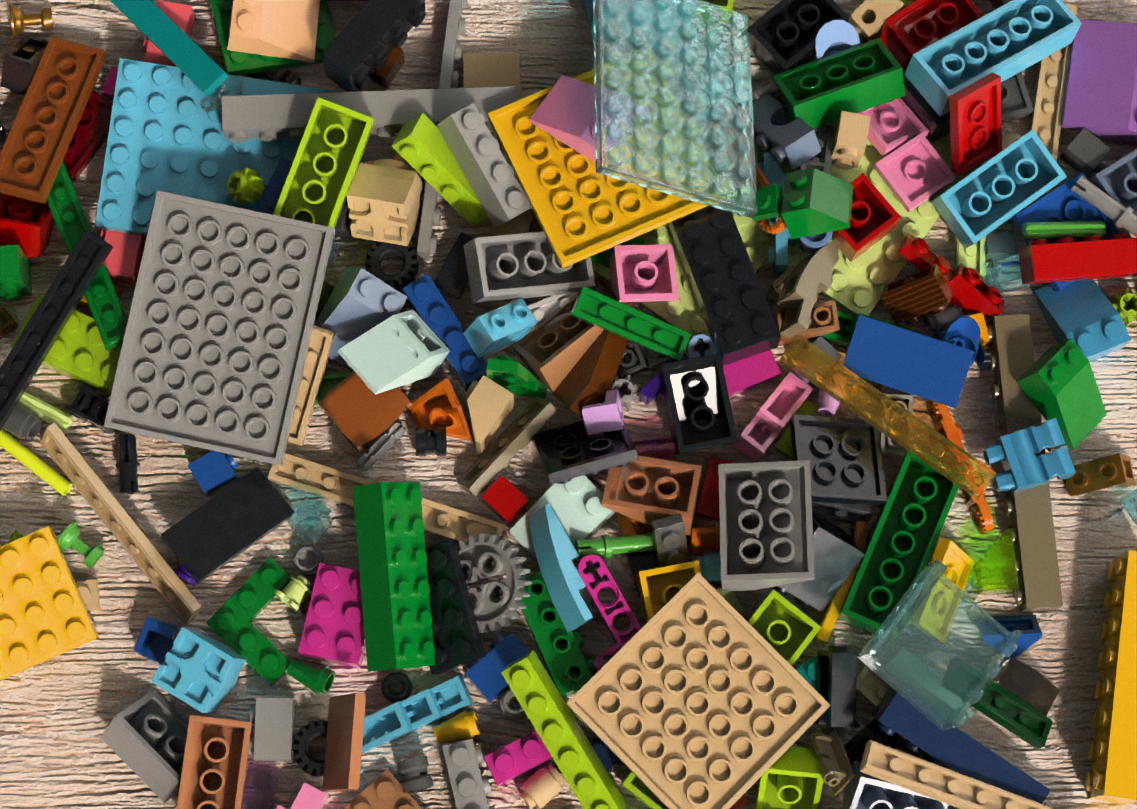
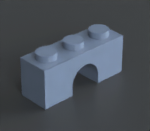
[740,94,821,170]

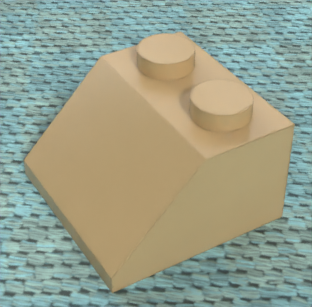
[466,375,514,456]

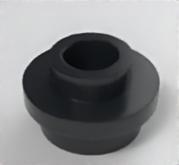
[381,672,412,703]

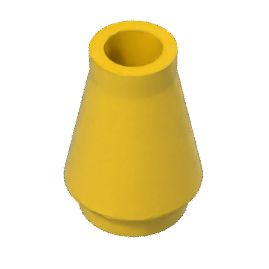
[434,710,481,744]

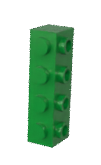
[521,571,597,698]

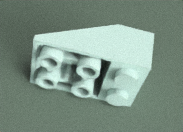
[338,309,450,395]

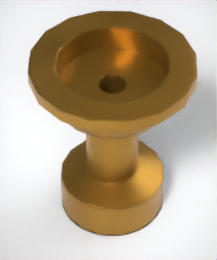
[10,3,53,38]

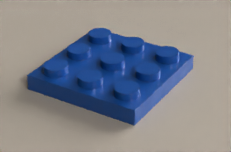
[1011,172,1120,292]

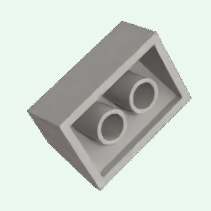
[100,689,188,803]

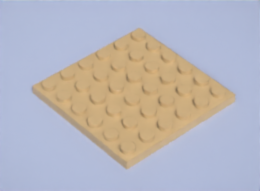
[566,573,831,809]

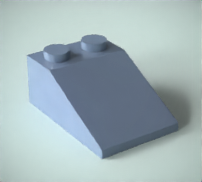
[315,266,407,371]

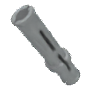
[1071,175,1137,237]

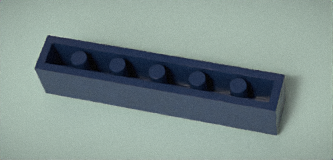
[872,685,1051,804]

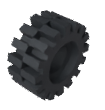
[365,242,419,292]
[292,719,328,777]

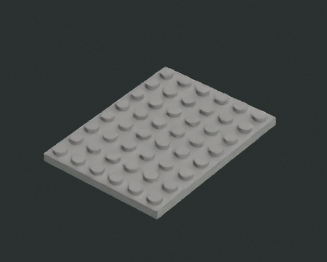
[104,190,335,466]

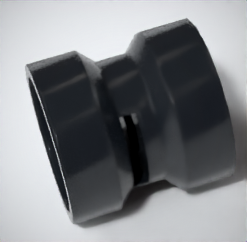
[416,426,447,457]

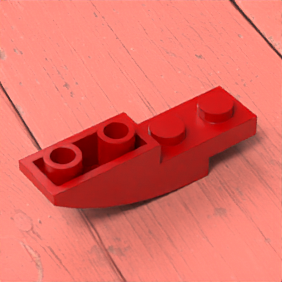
[898,233,1005,316]

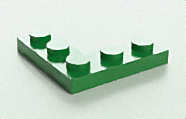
[206,557,291,686]

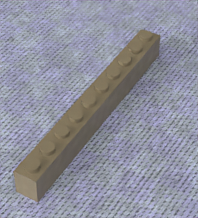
[986,314,1063,613]

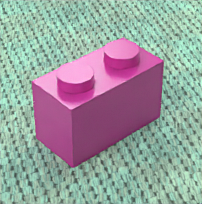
[484,730,553,787]

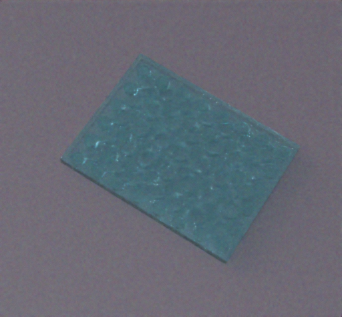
[593,0,758,218]

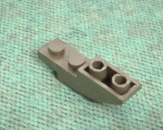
[777,239,841,339]

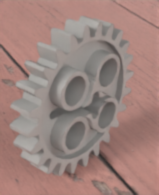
[457,533,532,633]

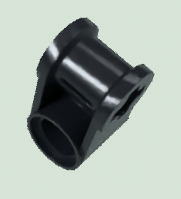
[64,383,119,433]

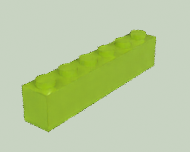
[501,650,629,809]

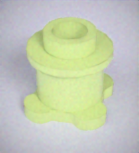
[274,575,314,615]

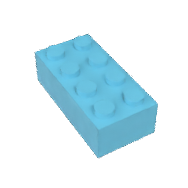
[931,129,1067,249]

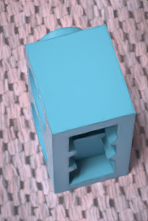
[463,298,538,358]

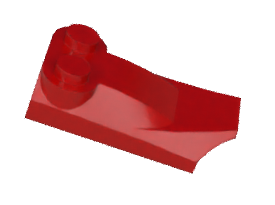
[880,0,984,70]

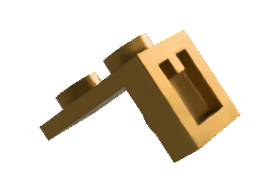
[1065,453,1136,497]

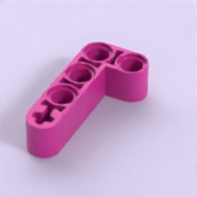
[578,555,641,672]

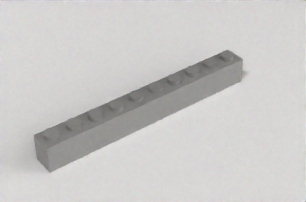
[222,86,517,143]

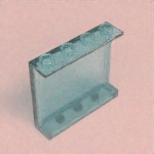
[857,559,1022,731]

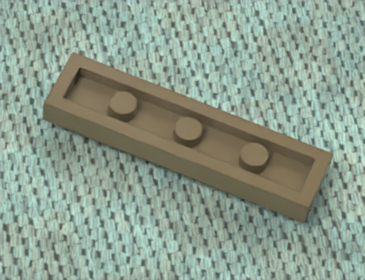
[457,397,557,496]

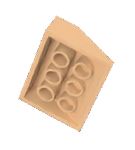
[227,0,320,63]

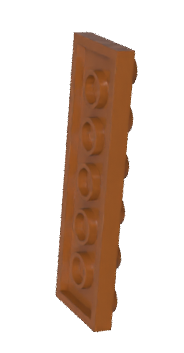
[0,37,107,204]

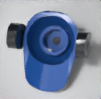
[931,315,991,369]

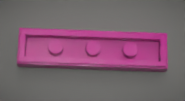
[661,350,781,406]

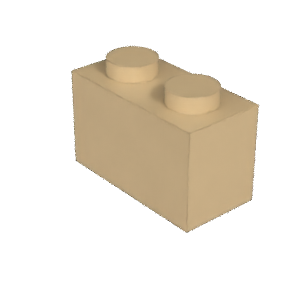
[830,111,871,170]

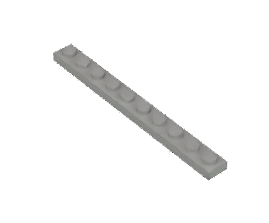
[417,0,469,261]

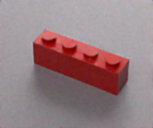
[1018,233,1137,285]

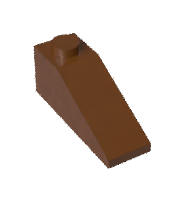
[552,330,628,420]

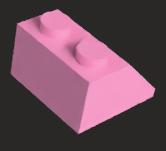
[609,244,679,302]

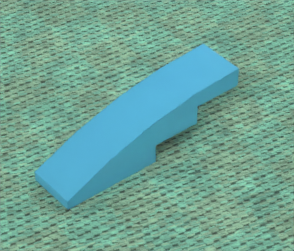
[529,504,593,633]
[362,675,474,754]

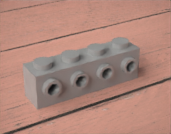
[437,103,532,228]
[442,739,495,809]

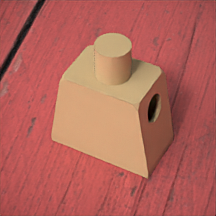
[849,0,904,43]

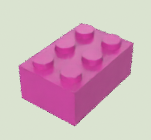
[298,563,366,669]

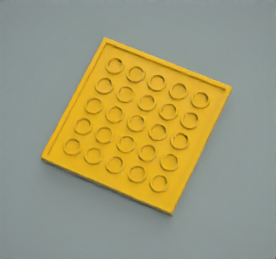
[488,46,725,268]

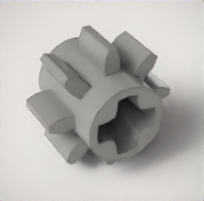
[609,375,640,412]

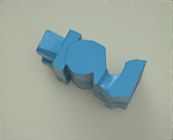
[982,418,1076,493]

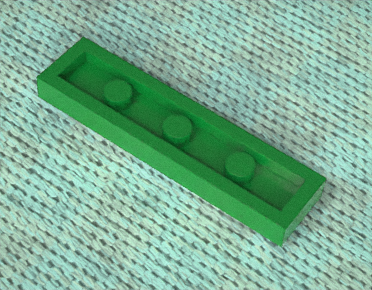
[570,286,691,361]

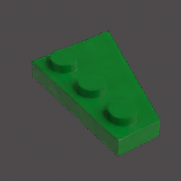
[486,355,548,399]

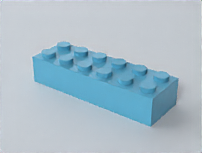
[904,0,1082,117]

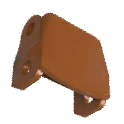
[317,371,413,454]

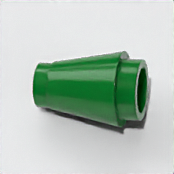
[287,658,335,694]

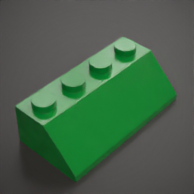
[772,38,906,129]

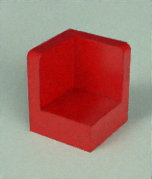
[481,476,528,526]

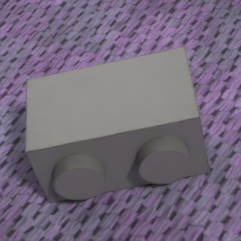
[248,698,296,763]

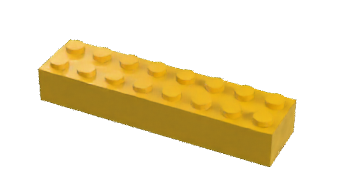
[1085,550,1137,805]

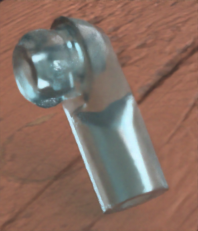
[200,83,229,112]

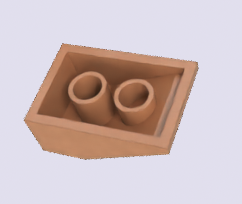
[602,455,702,535]

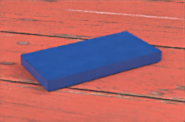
[841,315,975,408]

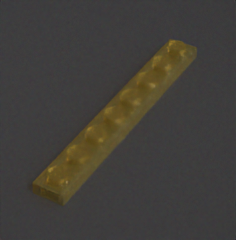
[780,334,996,499]

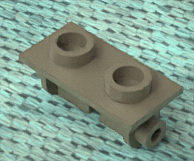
[810,729,855,796]

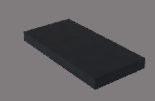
[160,467,295,584]

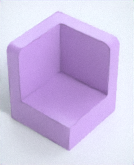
[582,389,624,435]

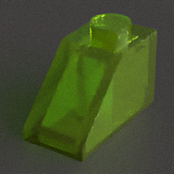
[970,529,1019,595]

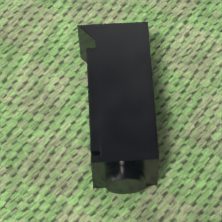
[816,645,861,727]

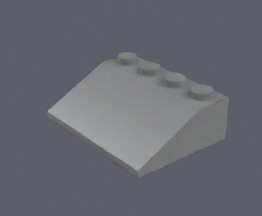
[718,460,815,591]

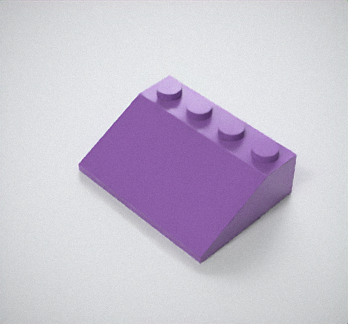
[1060,20,1137,147]

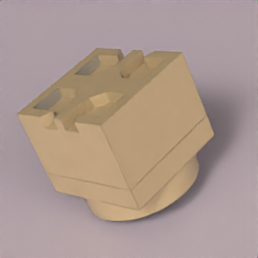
[346,159,422,246]

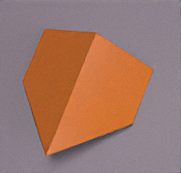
[410,379,474,441]

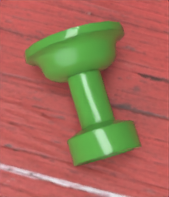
[57,519,106,569]

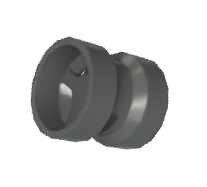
[397,756,434,793]

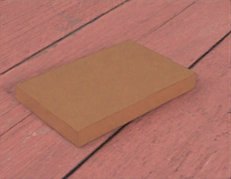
[322,693,366,792]

